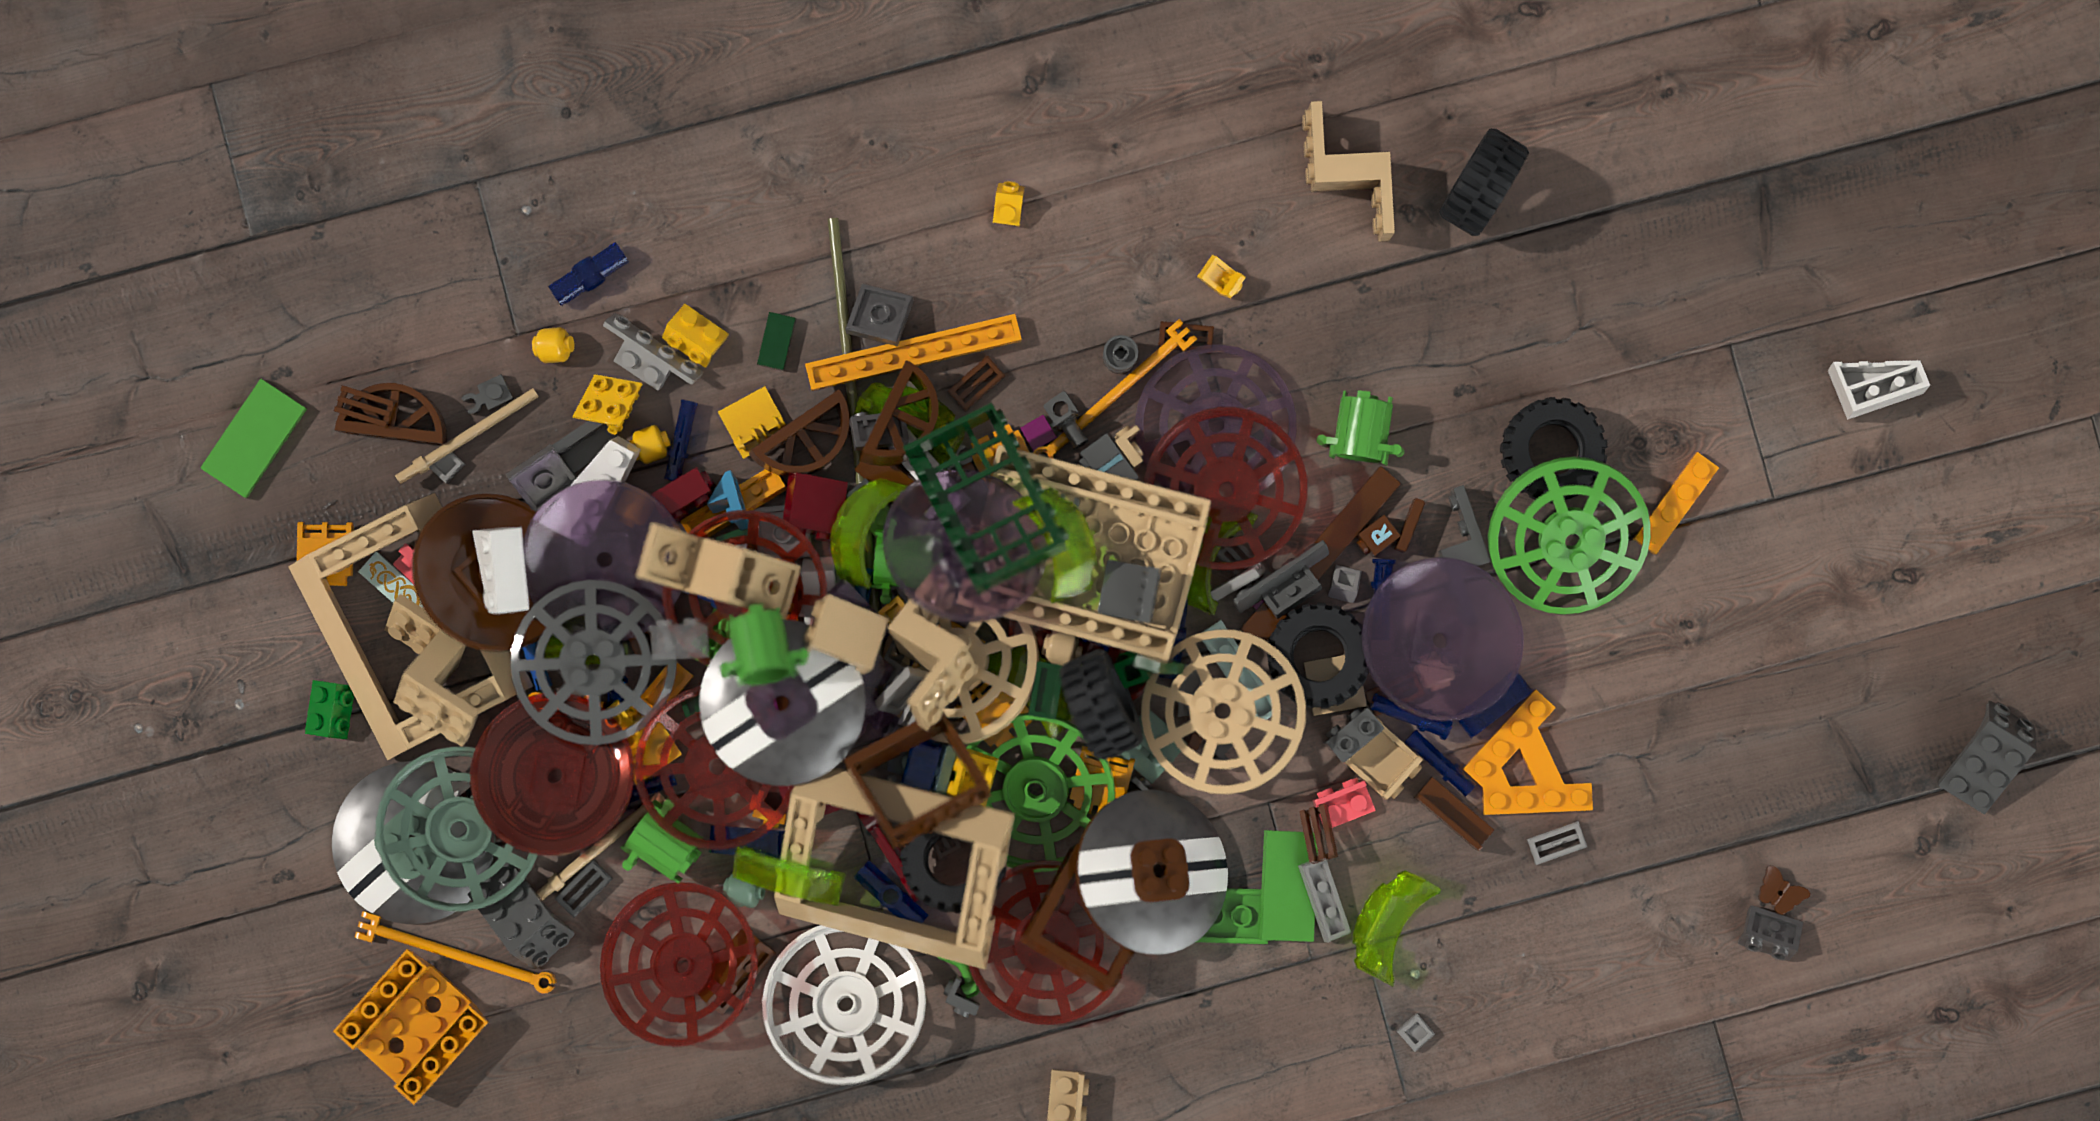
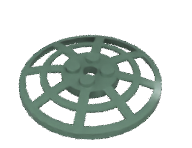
[375,747,542,911]

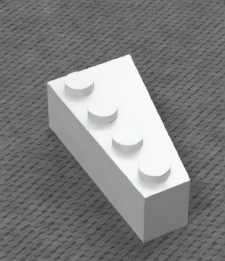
[539,436,641,548]

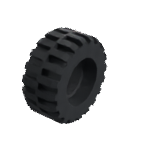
[1439,128,1529,236]
[1500,397,1608,503]
[1267,603,1371,709]
[1060,649,1143,760]
[901,831,1007,914]

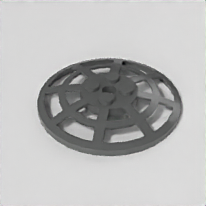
[511,580,677,745]

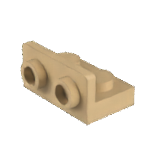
[1114,425,1143,470]
[1047,1069,1089,1121]

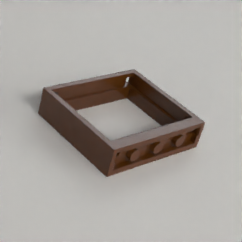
[844,711,991,849]
[1020,843,1135,992]

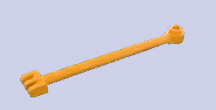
[1033,319,1197,459]
[354,911,557,993]

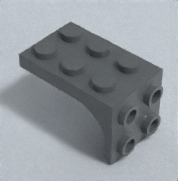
[1938,701,2036,815]
[467,862,574,969]

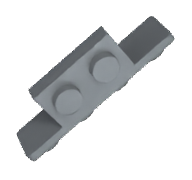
[603,313,703,391]

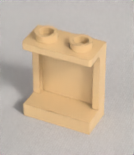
[803,594,889,674]
[1344,715,1423,800]

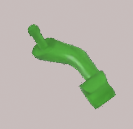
[937,957,979,998]

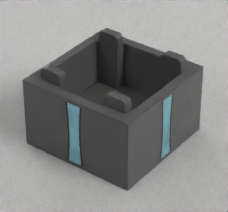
[1079,433,1139,481]

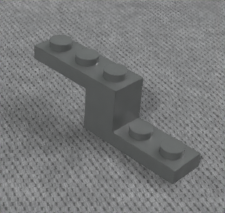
[1436,485,1491,628]

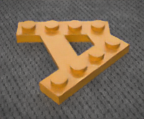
[1462,689,1593,815]

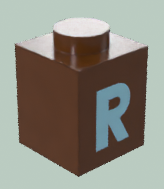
[1356,515,1401,557]

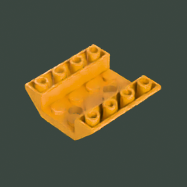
[333,949,489,1105]

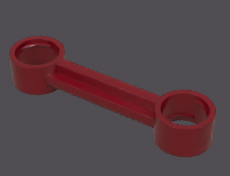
[856,811,919,902]

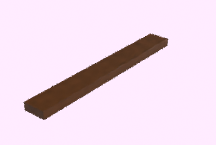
[1240,466,1401,641]

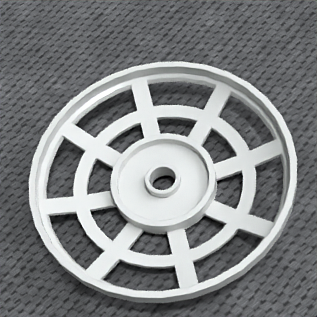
[762,925,926,1085]

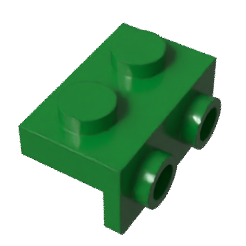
[305,680,354,739]

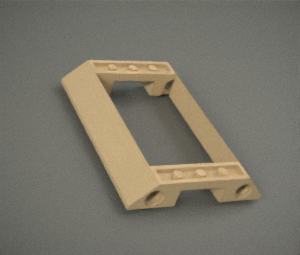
[289,493,534,760]
[774,767,1015,969]

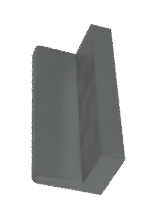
[552,421,618,474]

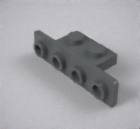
[1233,540,1329,619]

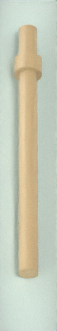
[395,388,538,484]
[536,792,666,901]

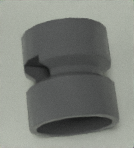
[1103,335,1138,374]

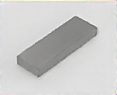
[1298,860,1351,943]

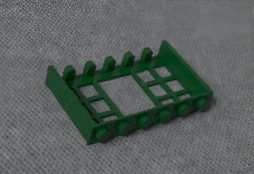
[903,403,1069,595]

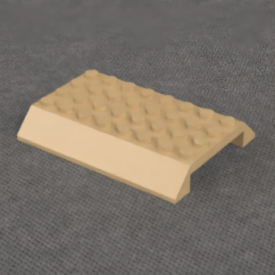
[956,445,1211,661]

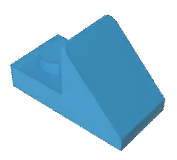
[707,470,751,531]

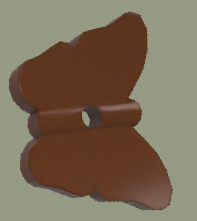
[1758,865,1811,915]

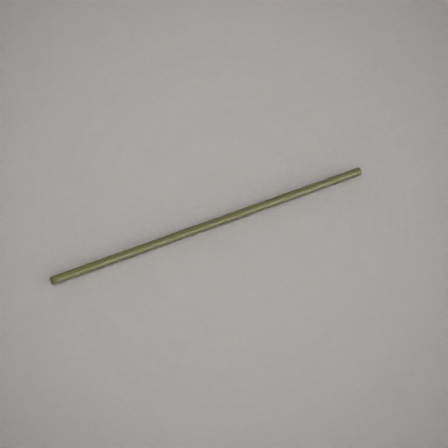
[828,218,885,696]

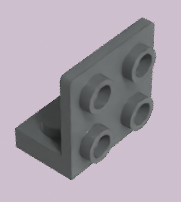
[1098,560,1162,623]

